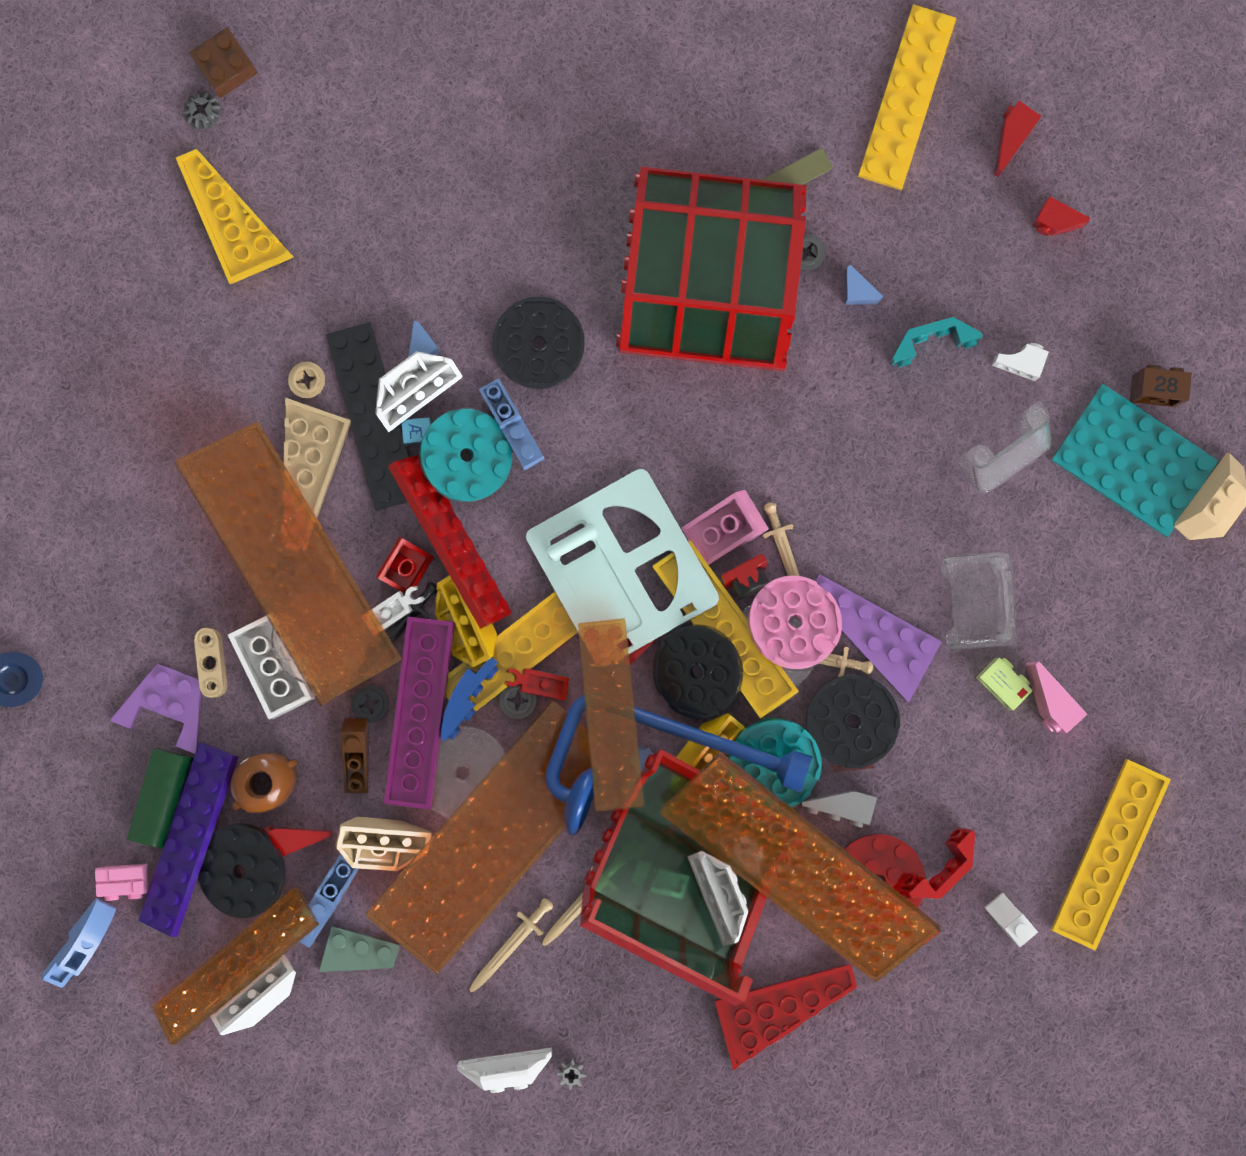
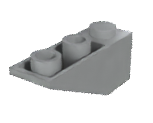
[800,790,877,827]

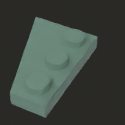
[319,926,400,972]

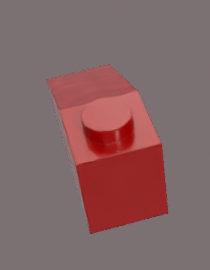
[994,101,1041,177]
[262,825,334,856]

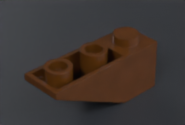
[341,718,369,793]

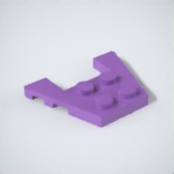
[111,664,201,754]

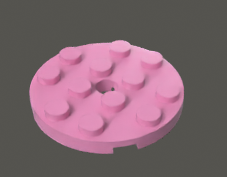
[748,576,842,669]

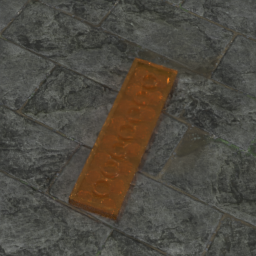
[578,618,644,812]
[152,887,319,1046]

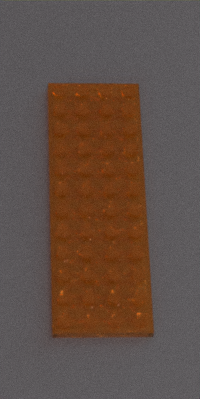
[174,421,402,707]
[365,700,623,974]
[660,752,941,982]

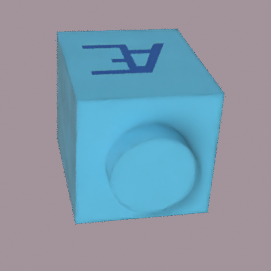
[402,417,432,446]

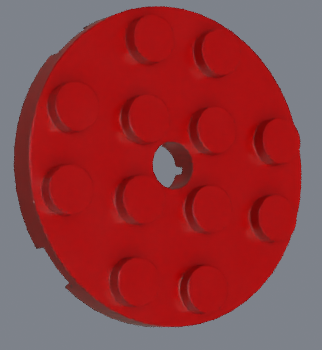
[831,834,926,929]

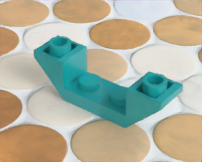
[890,317,983,368]

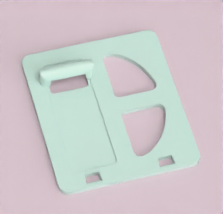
[526,469,719,667]

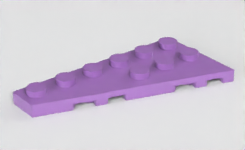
[816,574,942,703]

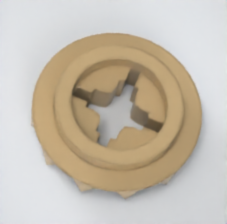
[288,362,325,398]

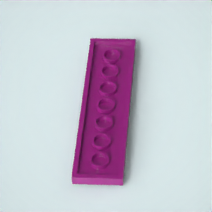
[384,617,455,810]

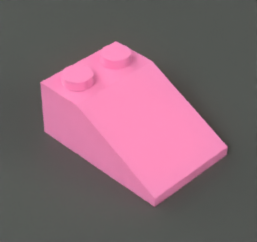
[681,490,769,565]
[1025,661,1087,733]

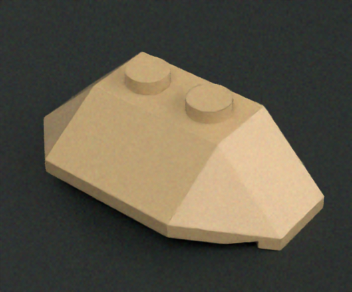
[1173,453,1246,540]
[335,817,432,871]

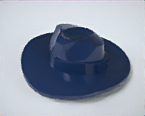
[0,652,43,707]

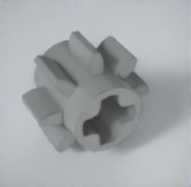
[557,1058,587,1090]

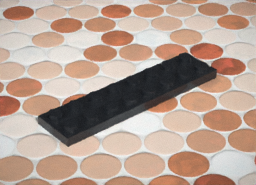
[326,322,409,511]

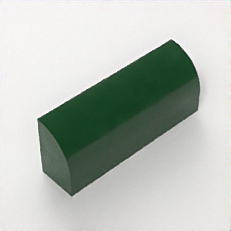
[126,748,194,848]

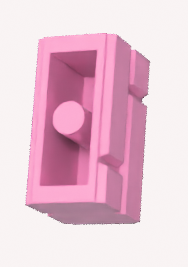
[95,864,149,901]

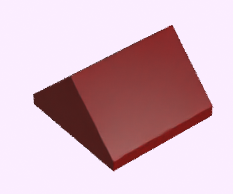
[376,537,434,594]

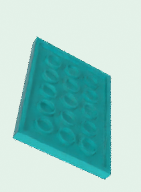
[1051,384,1218,537]

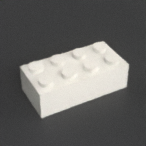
[228,614,315,719]

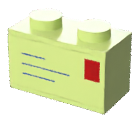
[976,658,1033,711]

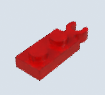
[504,668,569,701]

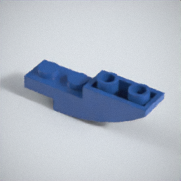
[441,657,499,741]

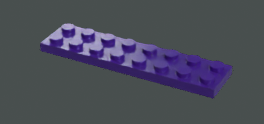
[138,742,239,937]

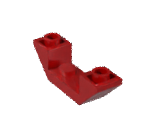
[897,828,975,899]

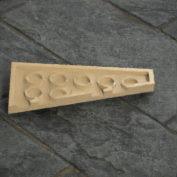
[282,398,351,551]

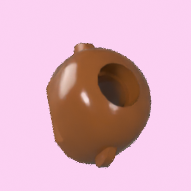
[230,752,299,813]

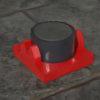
[721,553,769,600]

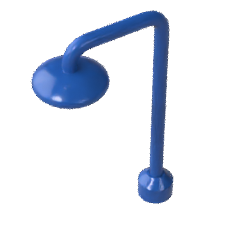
[545,693,813,836]

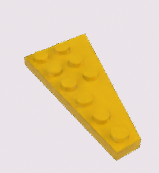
[176,149,294,284]

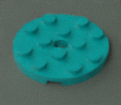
[419,409,512,502]
[727,718,822,811]

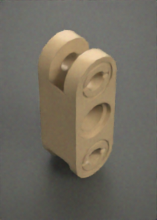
[194,628,227,698]

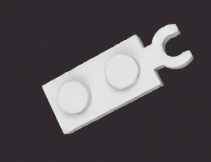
[361,586,424,636]

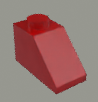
[1032,196,1090,236]

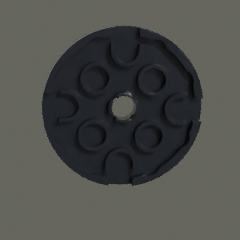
[492,297,585,389]
[653,624,743,719]
[806,675,900,768]
[198,823,286,918]

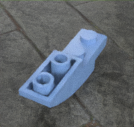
[479,378,545,470]
[290,854,359,948]
[41,898,116,988]

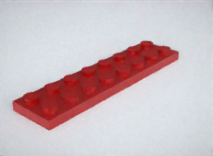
[388,454,512,629]

